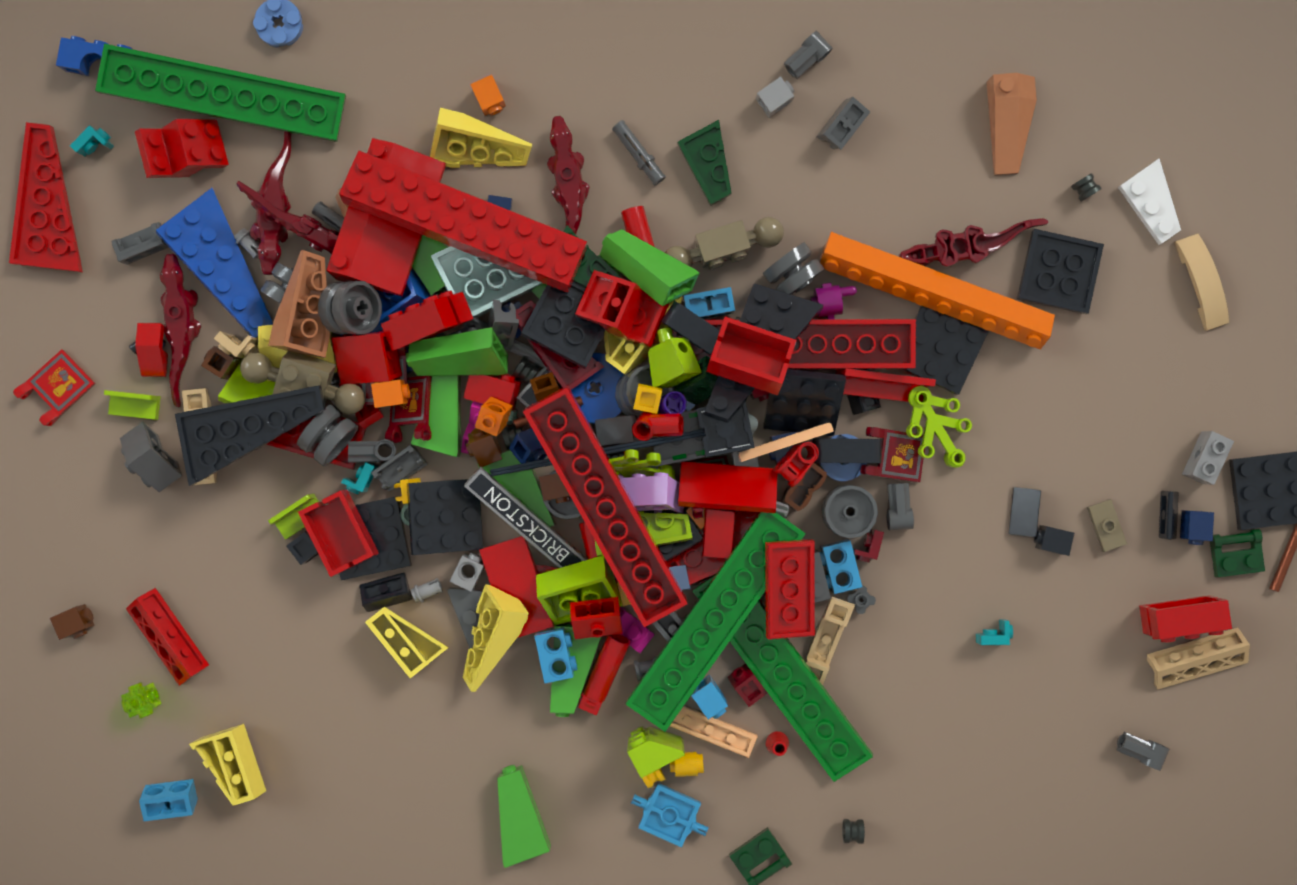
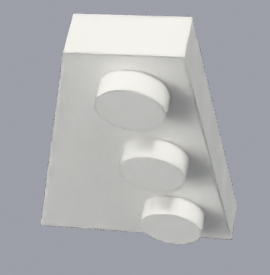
[1118,159,1181,245]

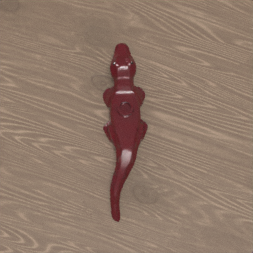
[547,116,590,235]
[250,131,291,275]
[236,181,339,255]
[899,218,1049,267]
[160,253,202,408]

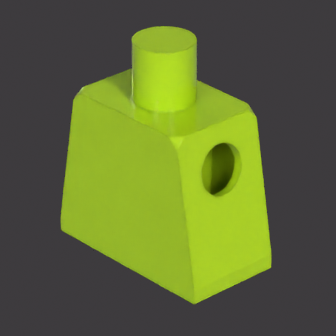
[648,328,702,388]

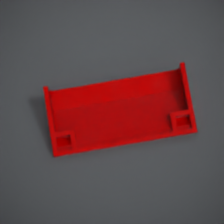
[326,138,446,296]

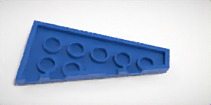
[156,188,273,338]

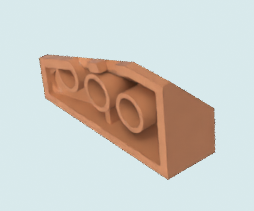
[987,73,1037,176]
[268,250,330,358]

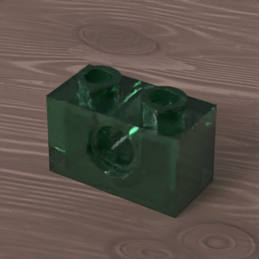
[674,356,718,405]

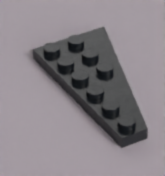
[705,283,823,422]
[175,385,326,486]

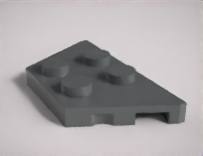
[447,588,482,648]

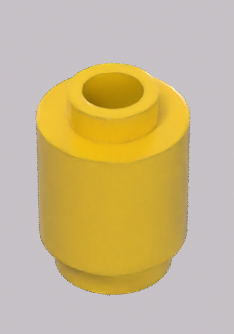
[670,752,704,777]

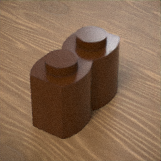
[782,463,827,511]

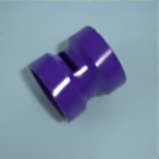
[658,391,687,414]

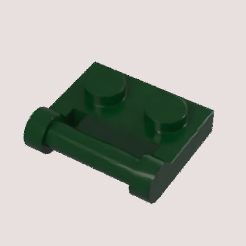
[1210,529,1265,577]
[729,827,792,885]

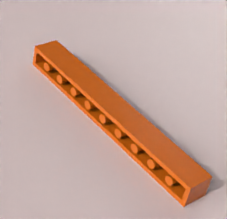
[819,232,1055,350]

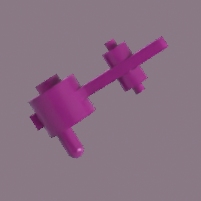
[811,283,857,319]

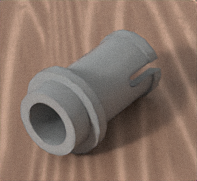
[234,228,259,259]
[411,578,443,603]

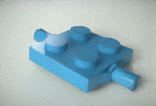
[631,783,709,847]

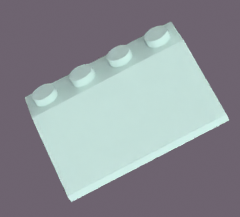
[431,246,543,324]

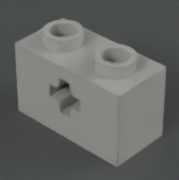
[1182,431,1234,485]

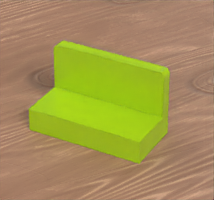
[104,390,161,420]
[268,494,319,540]

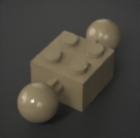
[665,217,784,270]
[240,351,365,414]

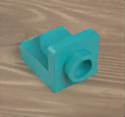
[70,125,114,157]
[341,462,379,495]
[976,619,1013,645]

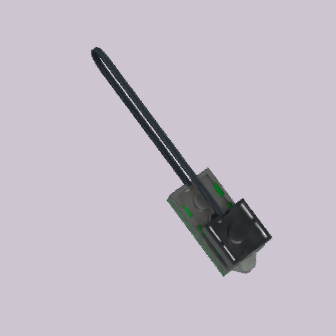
[489,402,758,476]

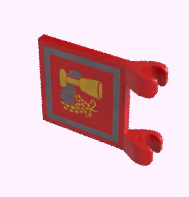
[13,349,96,427]

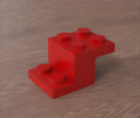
[135,119,229,178]
[575,270,670,347]

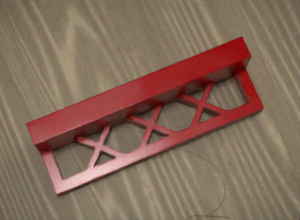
[835,368,936,402]
[126,588,209,686]

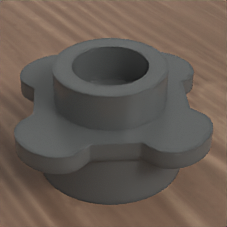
[847,585,876,614]

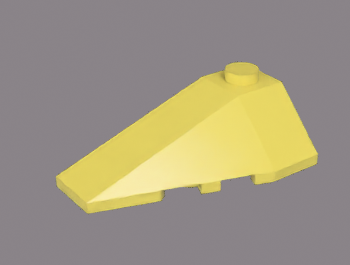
[429,108,532,168]
[463,584,529,692]

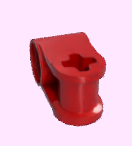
[773,442,819,487]

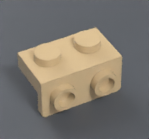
[214,331,260,359]

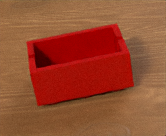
[381,290,474,351]
[706,317,797,395]
[298,489,379,577]
[1139,595,1232,642]

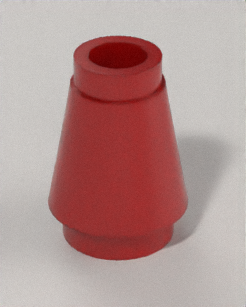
[766,731,789,756]

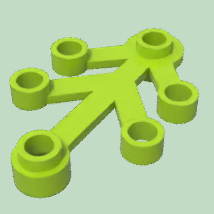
[906,386,972,468]
[609,449,675,480]

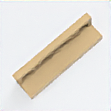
[1147,628,1250,690]

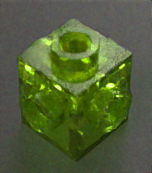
[121,682,162,718]

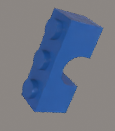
[56,36,132,76]

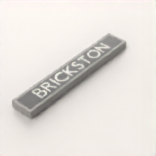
[464,467,587,568]

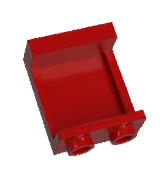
[331,330,402,385]

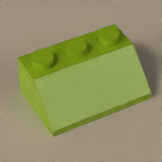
[536,555,622,625]
[627,726,685,778]

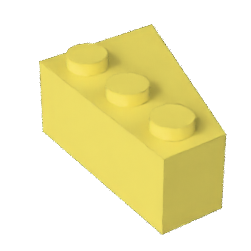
[365,607,449,678]
[189,724,266,806]

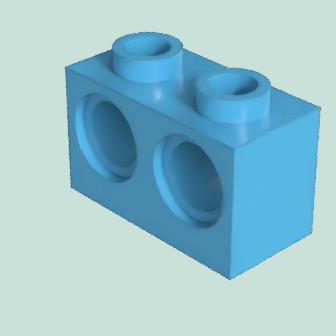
[683,287,735,319]
[819,539,862,594]
[534,627,578,684]
[691,675,728,720]
[139,779,198,821]

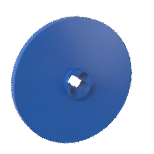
[571,353,624,424]

